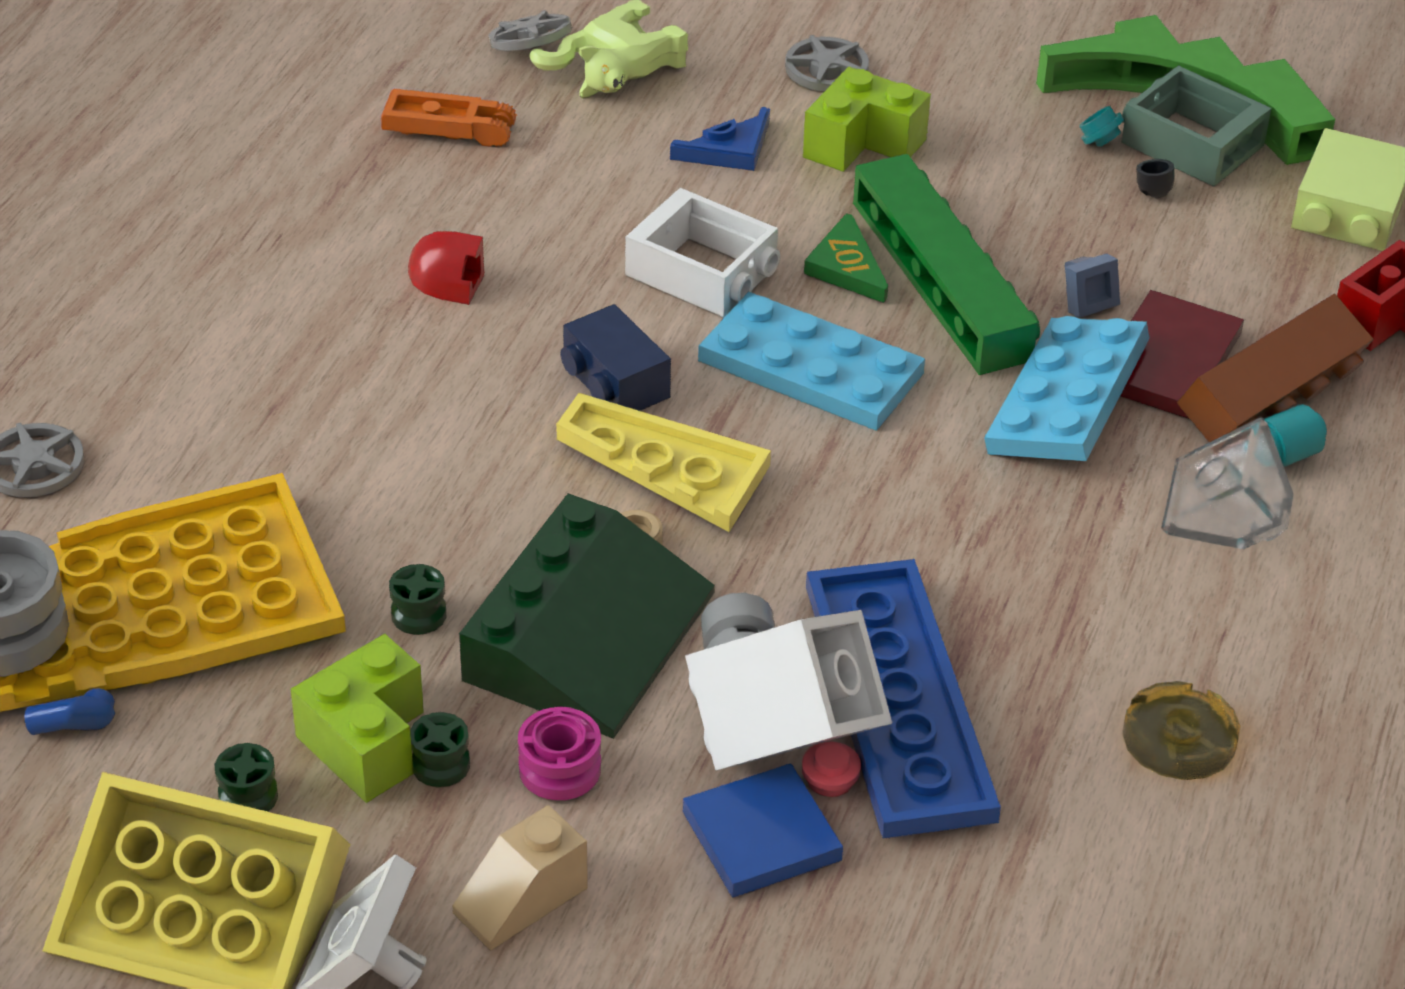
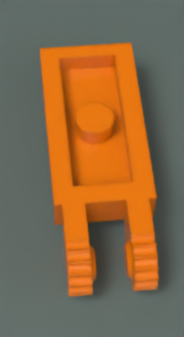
[381,88,517,147]

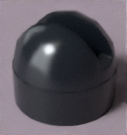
[1136,159,1175,198]

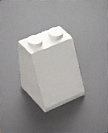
[685,610,893,770]

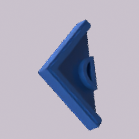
[670,107,770,171]

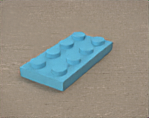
[698,291,925,431]
[984,316,1150,461]

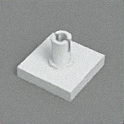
[295,854,427,989]

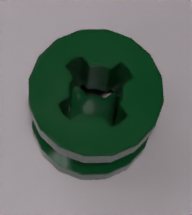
[389,564,447,635]
[410,712,470,787]
[214,743,278,812]

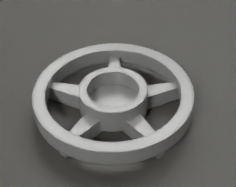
[489,10,572,51]
[785,35,869,91]
[0,422,84,498]

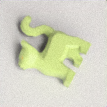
[530,0,688,98]

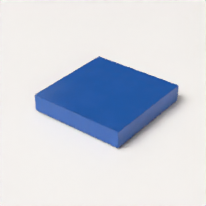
[683,763,843,898]

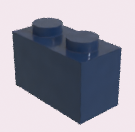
[560,304,671,411]

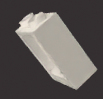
[625,188,780,317]

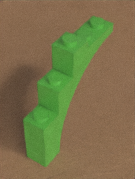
[1036,15,1335,165]

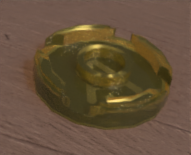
[1122,681,1241,780]

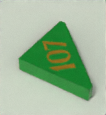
[804,213,888,303]

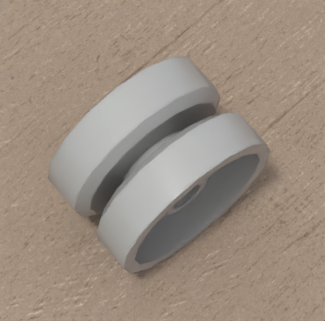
[0,530,69,677]

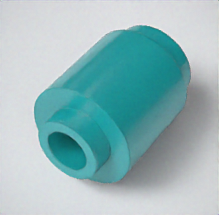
[1245,404,1327,470]

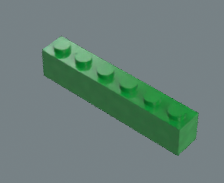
[853,154,1040,375]

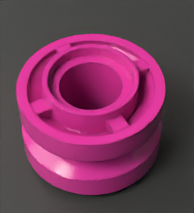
[518,707,601,800]

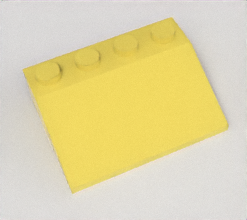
[42,772,350,989]

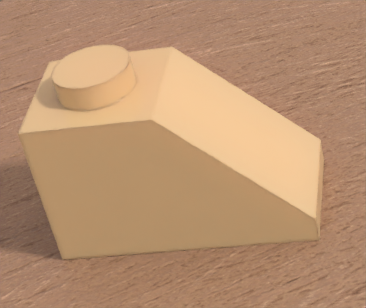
[452,805,588,951]

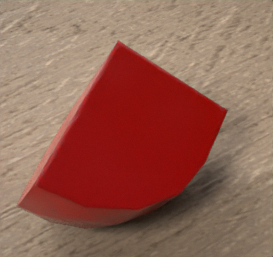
[408,231,485,305]

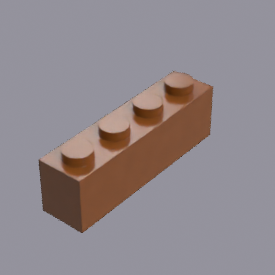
[1177,293,1374,450]

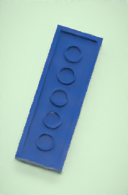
[806,559,1001,839]

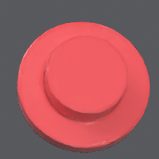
[802,741,861,797]

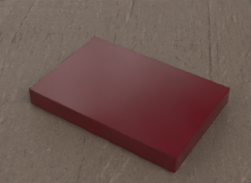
[1120,289,1244,419]

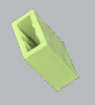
[1291,128,1405,251]

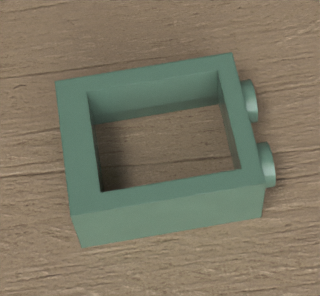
[1121,66,1271,187]

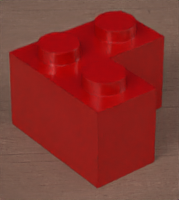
[1337,239,1405,351]

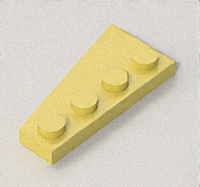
[556,393,771,532]

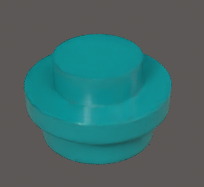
[1079,106,1124,147]

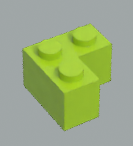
[803,66,931,172]
[290,633,424,803]

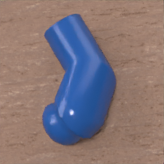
[24,688,115,735]

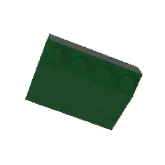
[459,493,715,739]

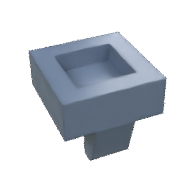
[1064,253,1120,318]

